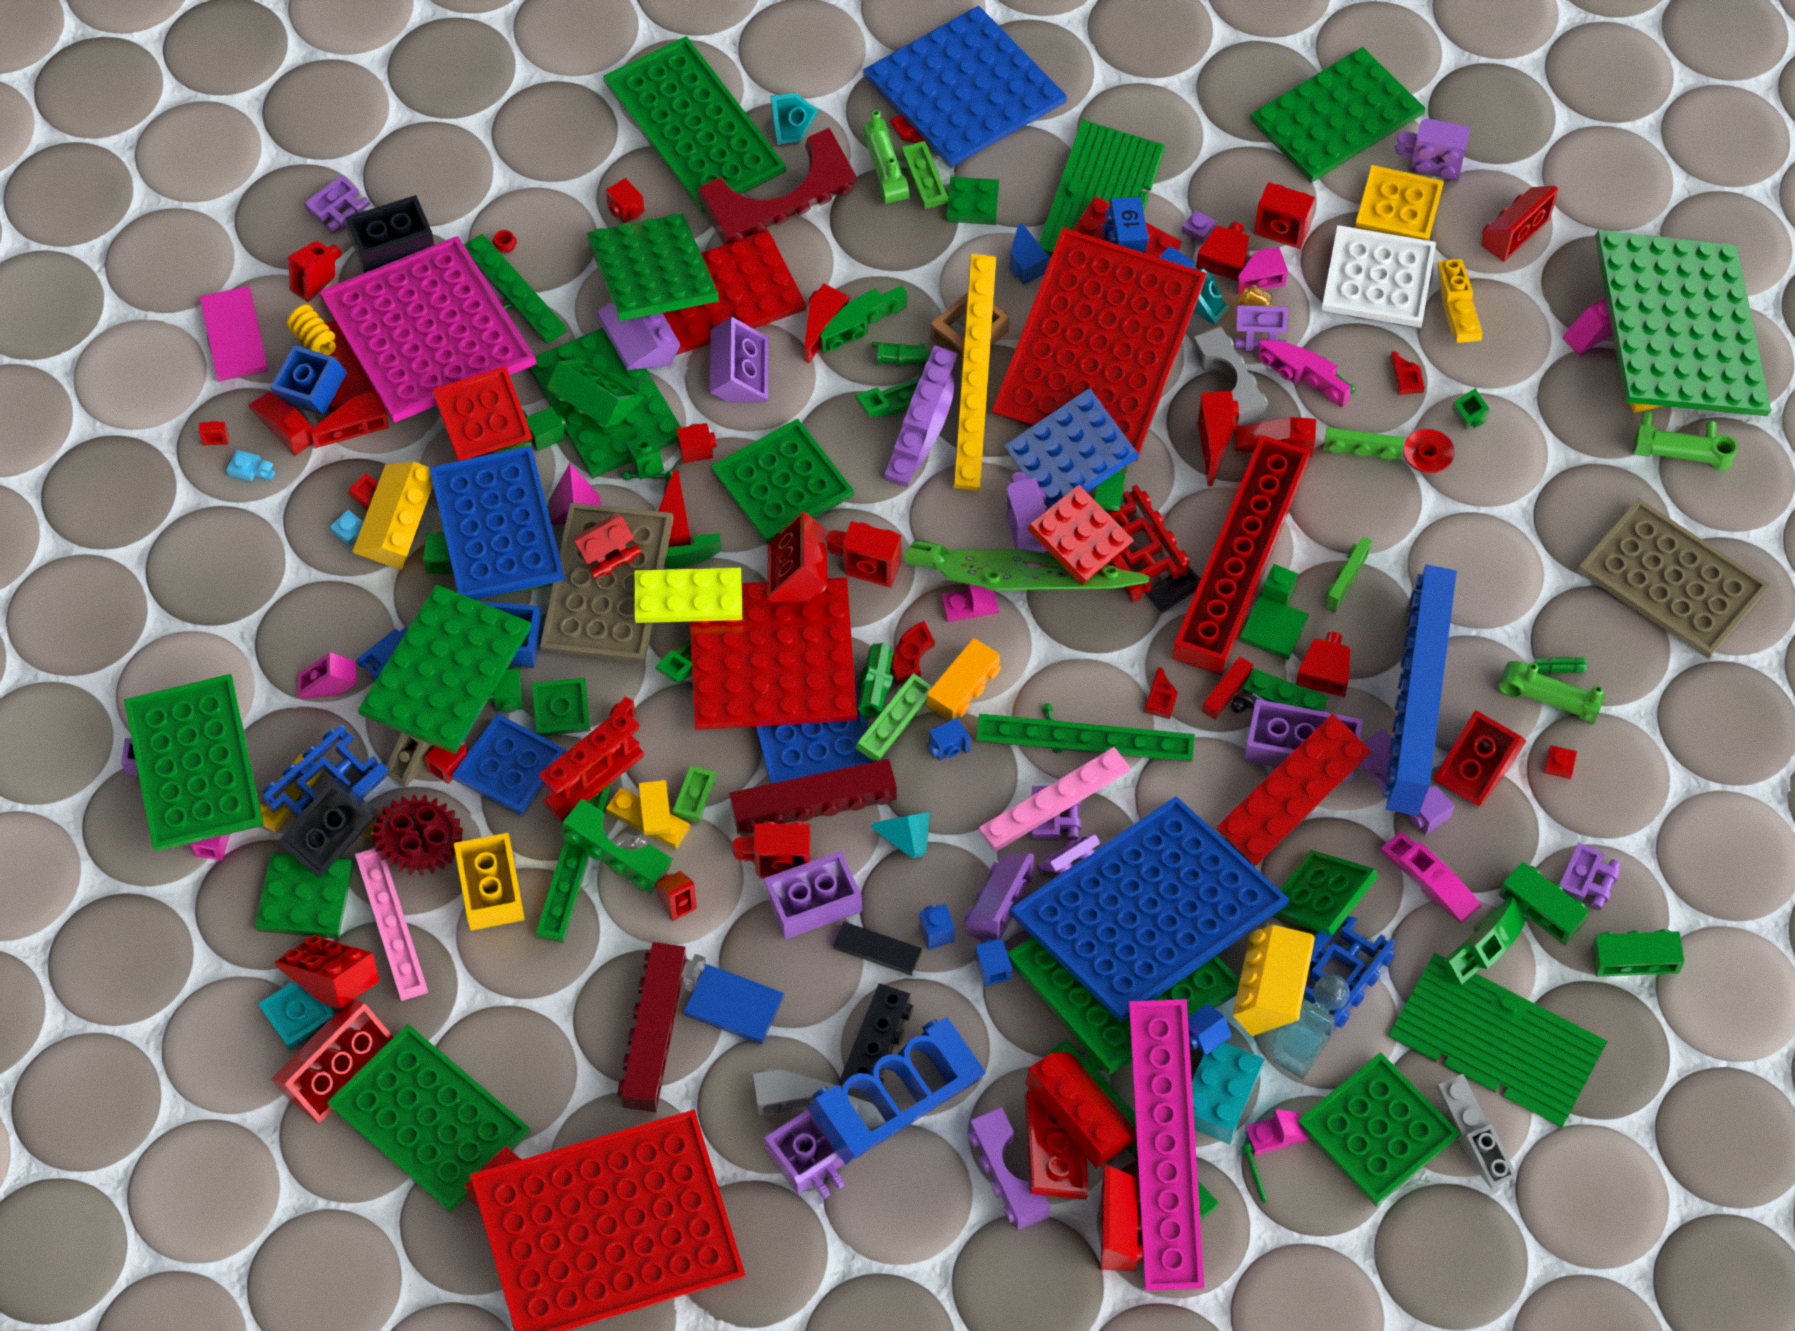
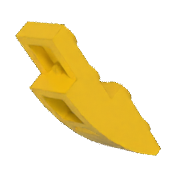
[1437,259,1483,343]

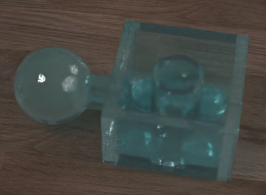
[1272,974,1350,1080]

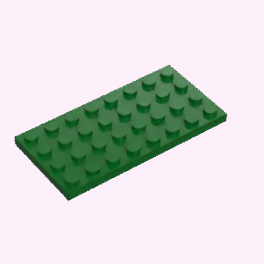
[603,36,787,214]

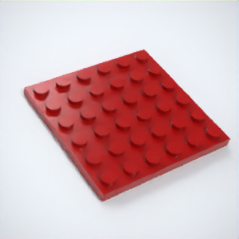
[690,577,857,730]

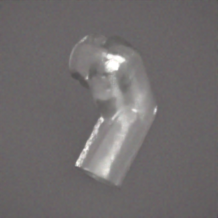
[610,831,646,850]

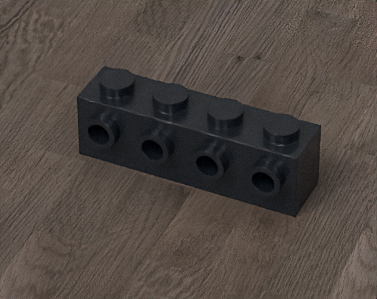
[839,983,914,1103]

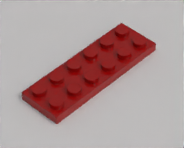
[1216,713,1372,867]

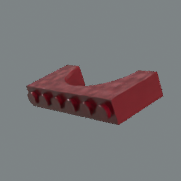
[697,127,857,245]

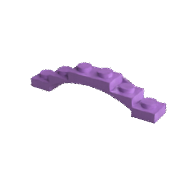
[884,345,958,487]

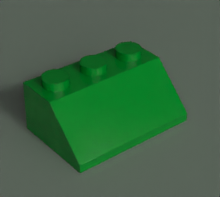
[547,358,644,428]

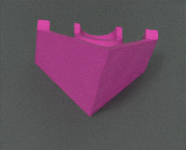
[548,463,601,526]

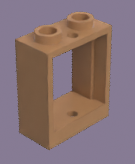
[930,293,1009,363]

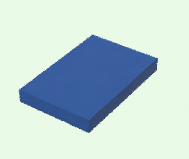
[684,964,784,1045]

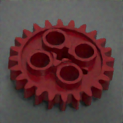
[373,794,463,876]

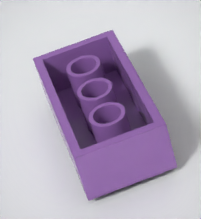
[1244,699,1363,782]

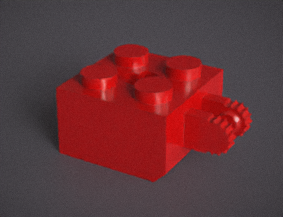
[827,521,901,588]
[732,822,811,879]

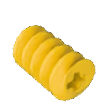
[286,304,336,356]

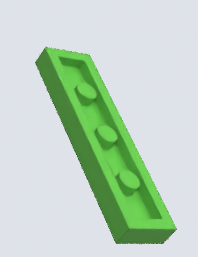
[855,673,933,762]

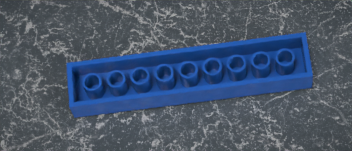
[1383,564,1457,816]

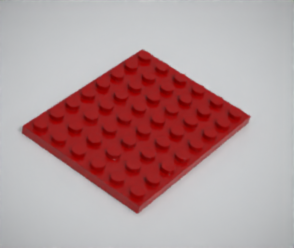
[992,227,1207,461]
[470,1109,746,1331]

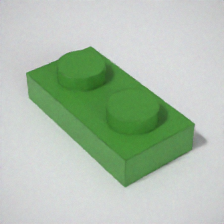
[673,765,717,823]

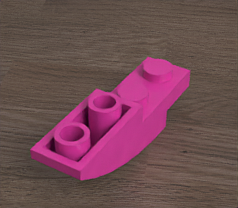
[1257,339,1351,407]
[1381,831,1481,924]

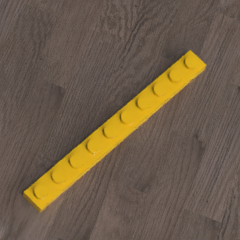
[953,253,996,491]

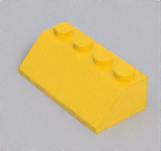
[352,461,433,571]
[1232,925,1315,1036]

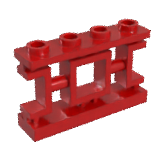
[1108,484,1190,603]
[539,709,644,823]

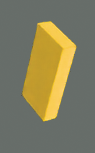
[639,780,672,836]

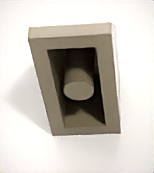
[386,733,434,786]

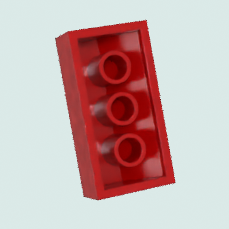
[767,511,828,602]
[271,1000,394,1124]
[1025,1052,1136,1169]

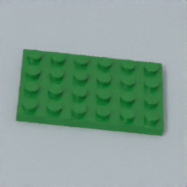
[1250,47,1425,182]
[587,213,719,321]
[528,328,681,479]
[358,584,532,754]
[124,674,264,852]
[327,1024,531,1213]

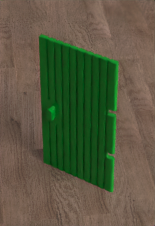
[1039,119,1166,255]
[1388,952,1608,1127]

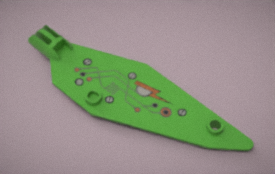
[903,539,1149,590]

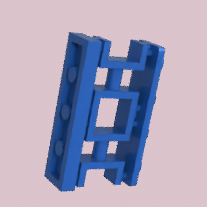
[262,725,389,819]
[1303,916,1396,1034]

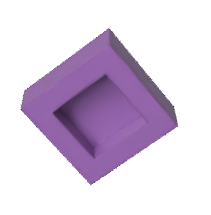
[1182,210,1216,243]

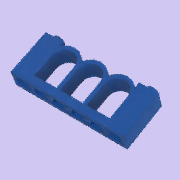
[807,1017,986,1165]

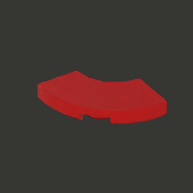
[892,620,935,685]

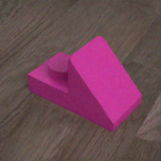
[942,584,999,622]
[1245,1109,1309,1156]

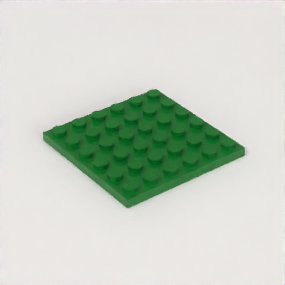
[1007,937,1240,1075]

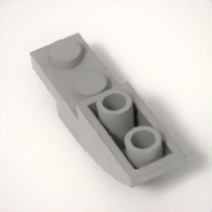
[1436,1074,1517,1188]

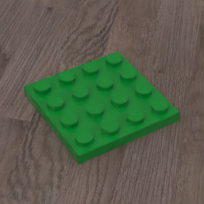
[711,418,854,545]
[1297,1052,1461,1207]

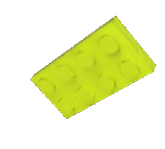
[635,568,742,623]

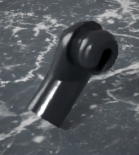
[1231,692,1267,714]

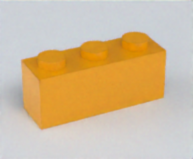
[926,638,1001,721]

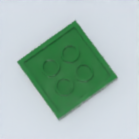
[1272,850,1379,936]
[255,852,354,939]

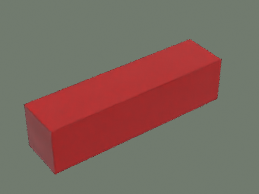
[1202,656,1254,720]

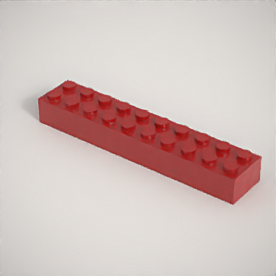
[1172,435,1310,676]

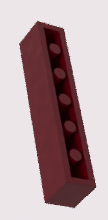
[729,759,897,834]
[617,942,687,1112]

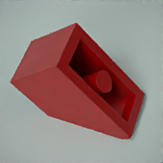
[656,871,697,921]

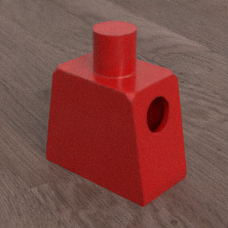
[1196,221,1249,281]
[288,241,342,302]
[1296,631,1351,697]

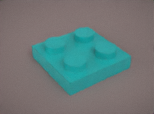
[258,981,335,1050]

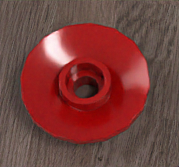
[1403,429,1455,473]

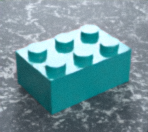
[1192,1042,1265,1144]

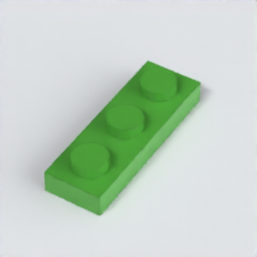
[902,141,948,209]
[1323,428,1404,460]
[1325,536,1372,613]

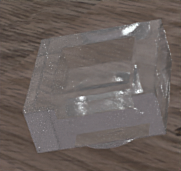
[682,954,706,992]

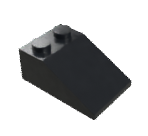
[278,777,379,879]

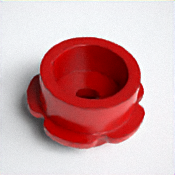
[492,230,517,253]

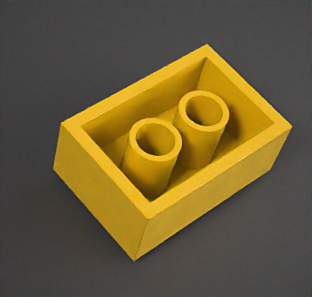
[454,833,525,931]

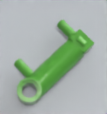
[864,110,909,204]
[1634,411,1738,470]
[1498,661,1605,724]

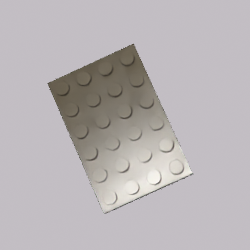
[1578,498,1770,659]
[540,503,674,663]

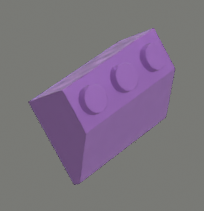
[596,302,680,370]
[710,317,769,402]
[764,851,862,940]
[964,853,1034,941]

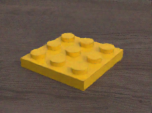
[1355,165,1444,241]

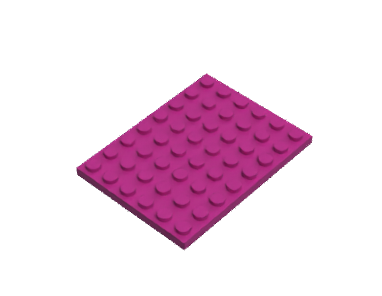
[319,236,536,423]

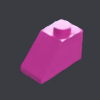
[1236,247,1288,295]
[1562,297,1613,355]
[297,652,357,699]

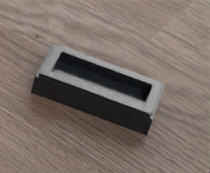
[1146,565,1201,613]

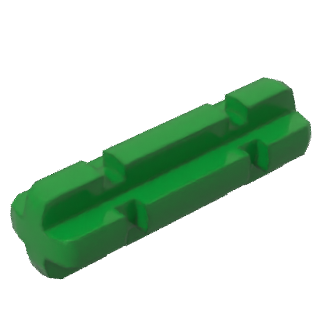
[1534,657,1588,673]

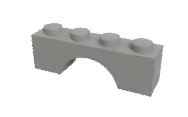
[1192,327,1268,427]

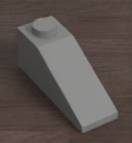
[753,1068,841,1116]

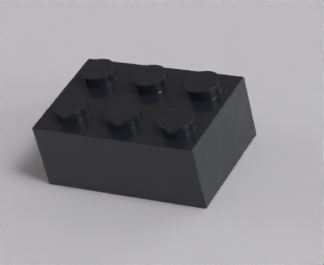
[345,195,434,273]

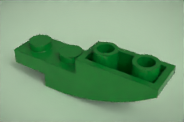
[820,285,907,354]
[1442,896,1526,985]

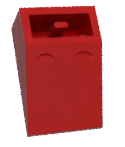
[274,935,380,1009]

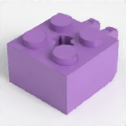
[1395,118,1470,180]
[1005,471,1049,551]
[764,1109,845,1199]

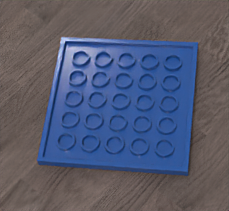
[863,5,1067,168]

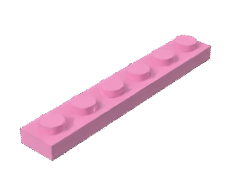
[979,747,1130,853]
[355,848,428,1001]

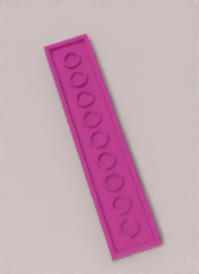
[1129,999,1204,1292]

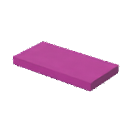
[200,286,268,382]

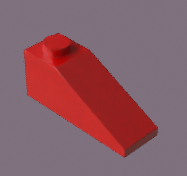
[804,283,849,363]
[310,390,390,448]
[249,391,313,456]
[1235,417,1316,457]
[658,471,691,547]

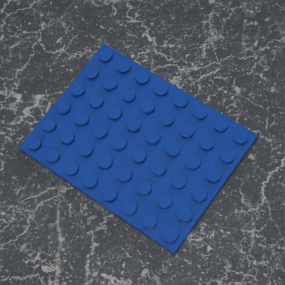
[1010,796,1289,1022]

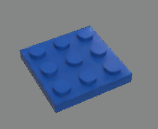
[452,713,566,816]

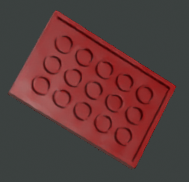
[663,230,807,356]

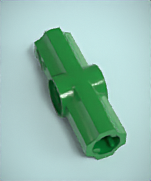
[857,642,893,719]

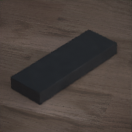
[834,921,922,976]

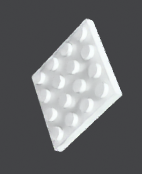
[1321,225,1436,328]

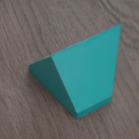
[770,92,819,145]
[1194,268,1230,324]
[871,812,930,859]

